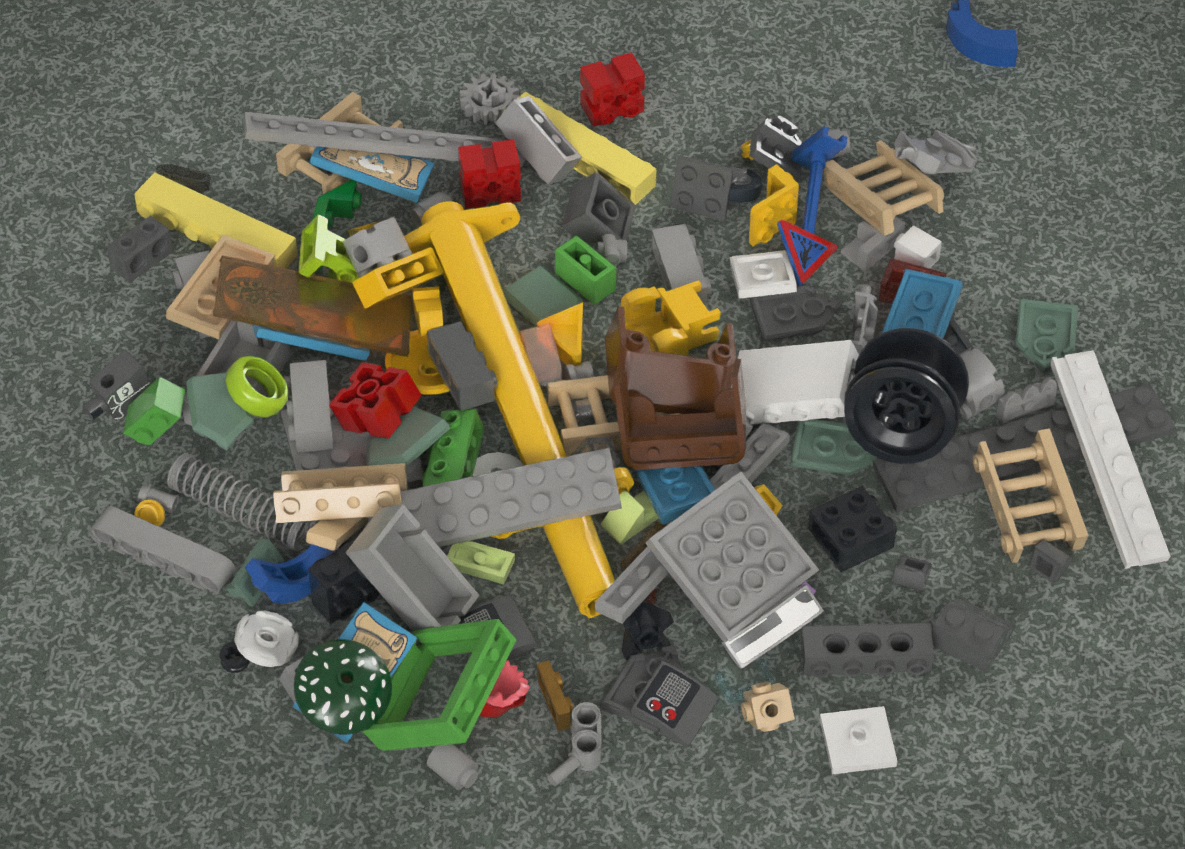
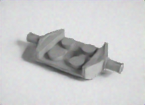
[894,130,978,174]
[847,284,878,388]

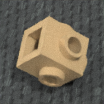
[741,682,795,732]

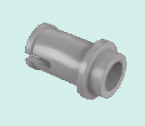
[137,484,179,514]

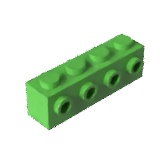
[422,409,485,487]

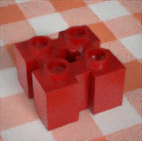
[580,52,645,127]
[458,139,521,209]
[329,362,422,439]

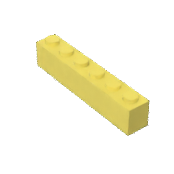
[504,91,656,205]
[134,172,298,278]

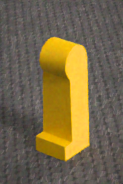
[412,286,444,337]

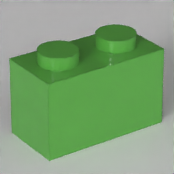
[555,235,616,305]
[123,377,186,445]

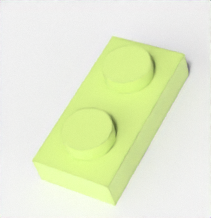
[447,541,515,585]

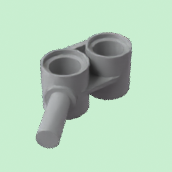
[547,702,602,786]

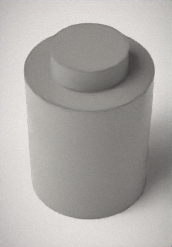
[427,744,478,790]

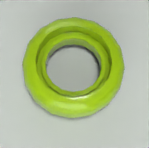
[225,355,288,418]

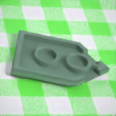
[503,265,583,329]
[1015,299,1078,371]
[186,372,254,451]
[365,407,450,466]
[790,419,879,475]

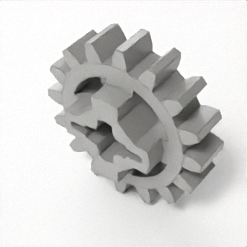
[460,73,519,125]

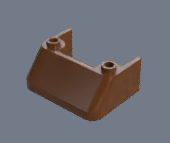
[605,306,736,414]
[614,359,746,470]

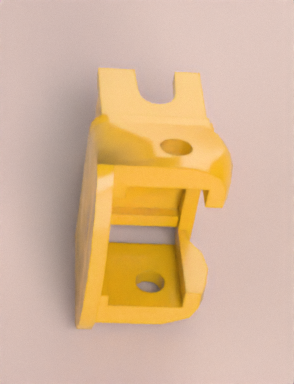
[621,280,721,356]

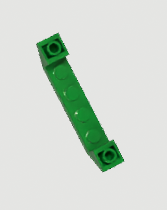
[296,180,362,311]

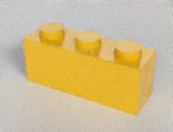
[352,247,444,309]

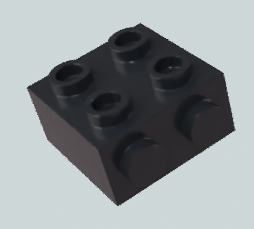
[808,486,897,572]
[308,539,380,624]

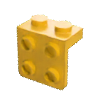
[749,164,799,247]

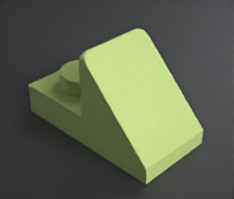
[600,490,659,545]

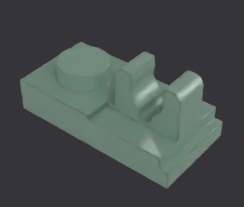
[225,539,285,606]

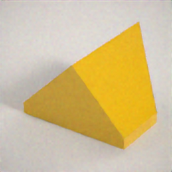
[537,302,583,366]

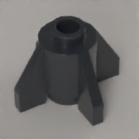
[622,602,674,660]

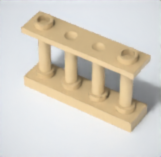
[276,92,403,194]
[824,141,944,236]
[546,375,680,456]
[973,428,1089,563]
[273,463,408,523]

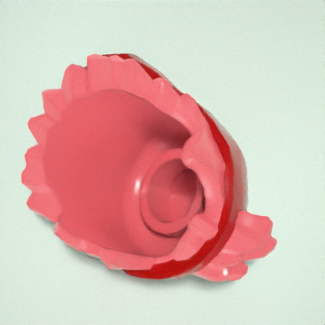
[479,660,530,718]

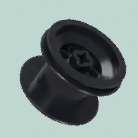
[844,328,969,464]

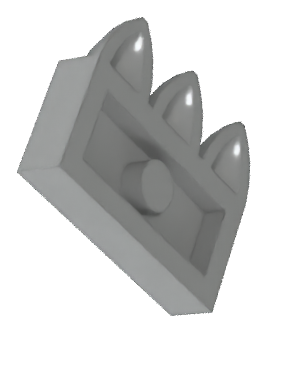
[996,378,1057,424]

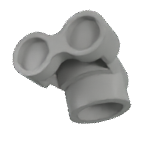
[596,234,627,280]

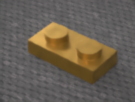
[537,660,574,732]

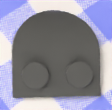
[749,116,805,181]

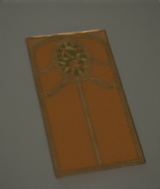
[212,255,412,357]

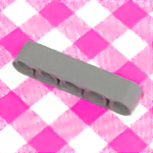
[89,506,236,595]

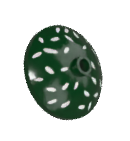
[294,639,392,735]

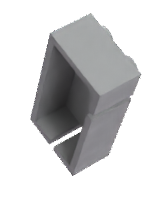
[182,315,291,441]
[346,504,479,631]

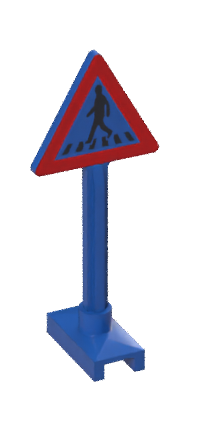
[777,126,848,285]

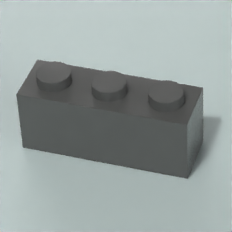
[427,321,498,411]

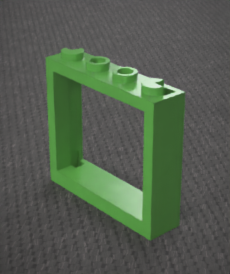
[362,619,517,751]

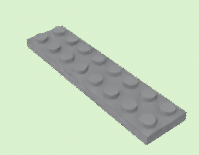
[368,448,622,547]

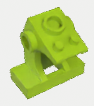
[298,215,359,292]

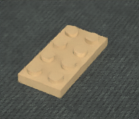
[166,235,275,339]

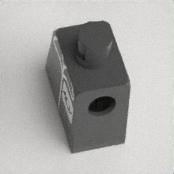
[83,349,151,421]

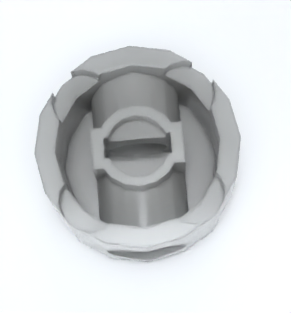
[343,217,412,278]
[960,348,1005,420]

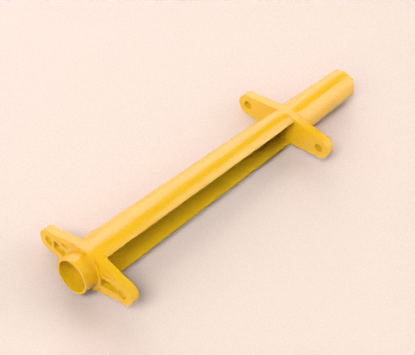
[394,201,634,619]

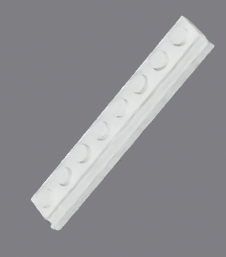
[1050,350,1170,569]

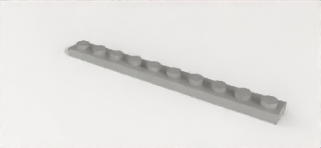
[243,112,525,168]
[595,423,789,624]

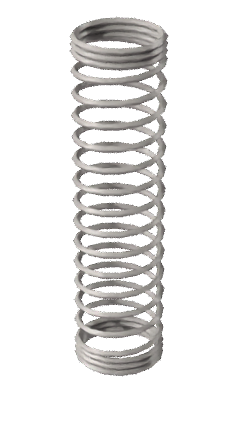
[167,453,315,552]

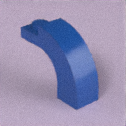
[946,0,1018,67]
[245,541,347,603]

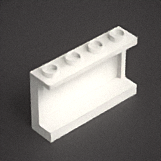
[731,340,859,425]

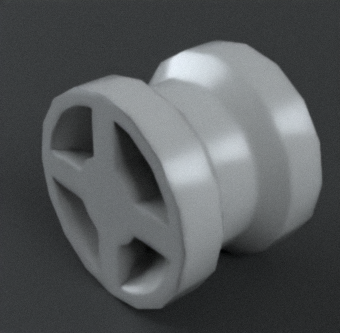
[565,361,594,381]

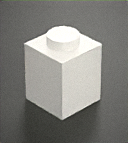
[894,225,942,273]

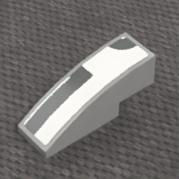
[722,585,824,669]

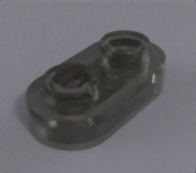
[156,164,211,194]

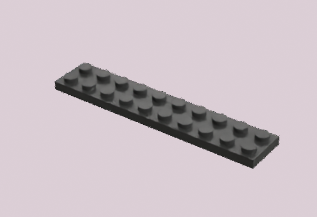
[873,383,1176,512]

